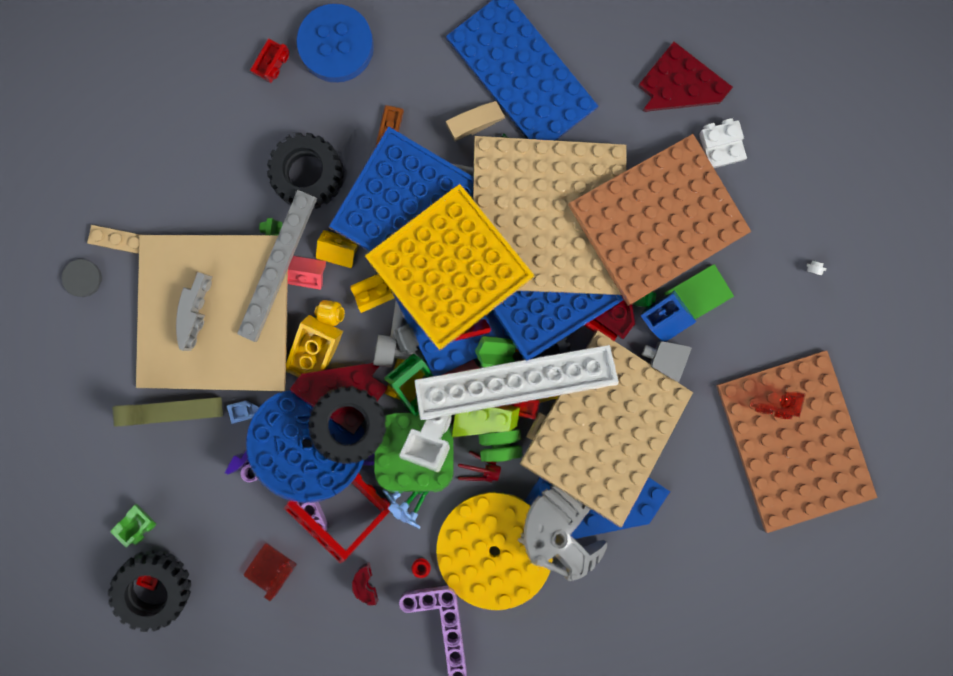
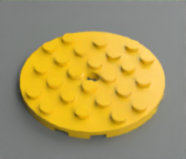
[436,492,553,610]

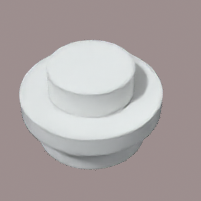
[806,261,826,275]

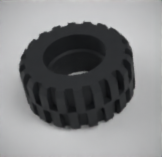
[267,132,344,209]
[309,386,386,464]
[108,550,191,632]

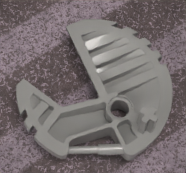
[518,485,607,581]

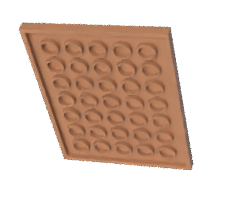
[568,134,752,305]
[716,350,878,533]

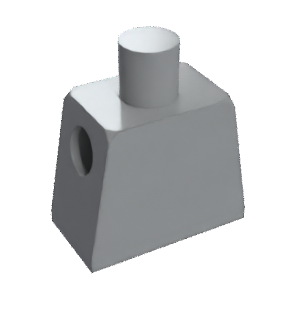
[642,341,692,382]

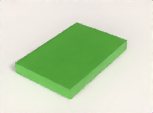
[664,264,734,319]

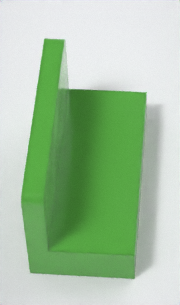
[475,336,517,367]

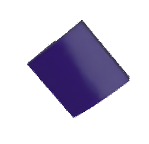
[225,451,249,475]

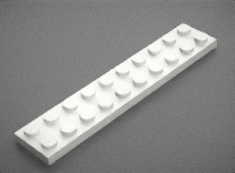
[415,345,619,420]

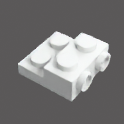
[699,118,747,168]

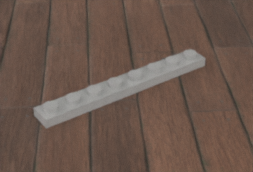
[237,190,317,342]

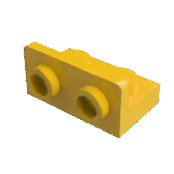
[350,274,395,313]

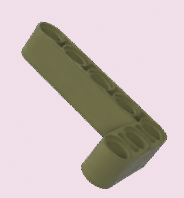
[112,397,223,427]

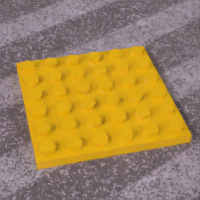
[365,184,535,351]

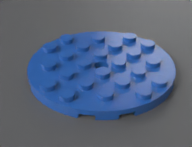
[246,390,365,503]

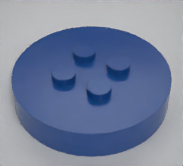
[297,4,374,83]

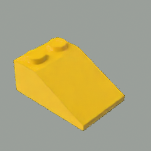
[286,315,343,378]

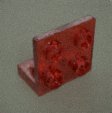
[750,392,805,420]
[244,543,297,601]

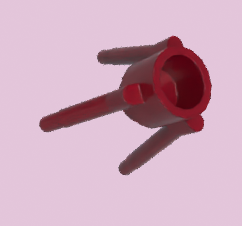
[458,451,501,483]

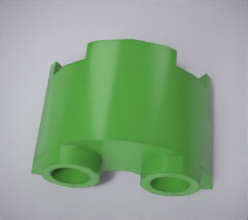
[110,504,157,548]

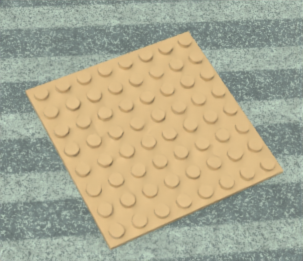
[473,136,626,295]
[136,235,288,391]

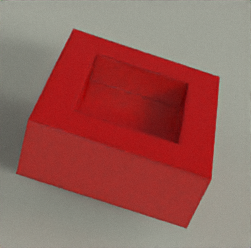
[136,576,160,591]

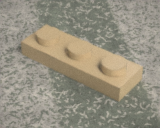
[87,225,140,254]

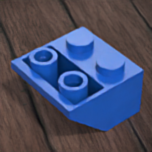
[641,290,697,342]

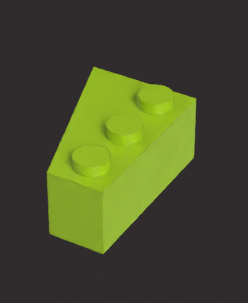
[452,405,520,437]

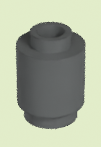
[394,324,419,354]

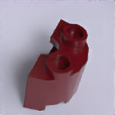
[352,562,379,606]

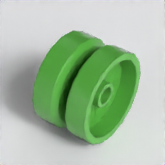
[478,429,523,462]

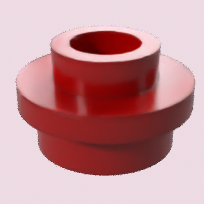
[411,558,431,578]

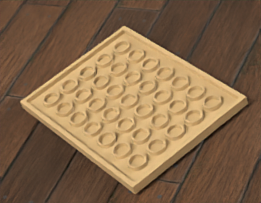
[520,330,693,527]

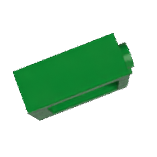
[384,353,434,417]

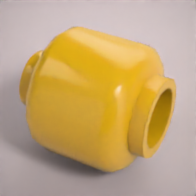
[314,300,345,326]

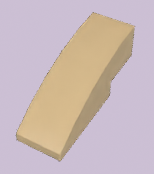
[446,101,505,142]

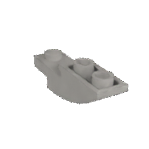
[176,272,212,351]

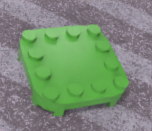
[375,413,454,493]

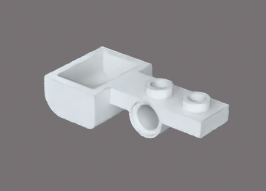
[399,415,451,472]

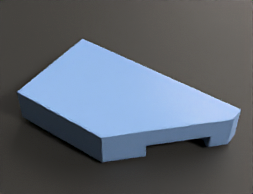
[227,400,259,424]

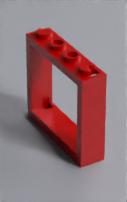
[284,473,390,564]

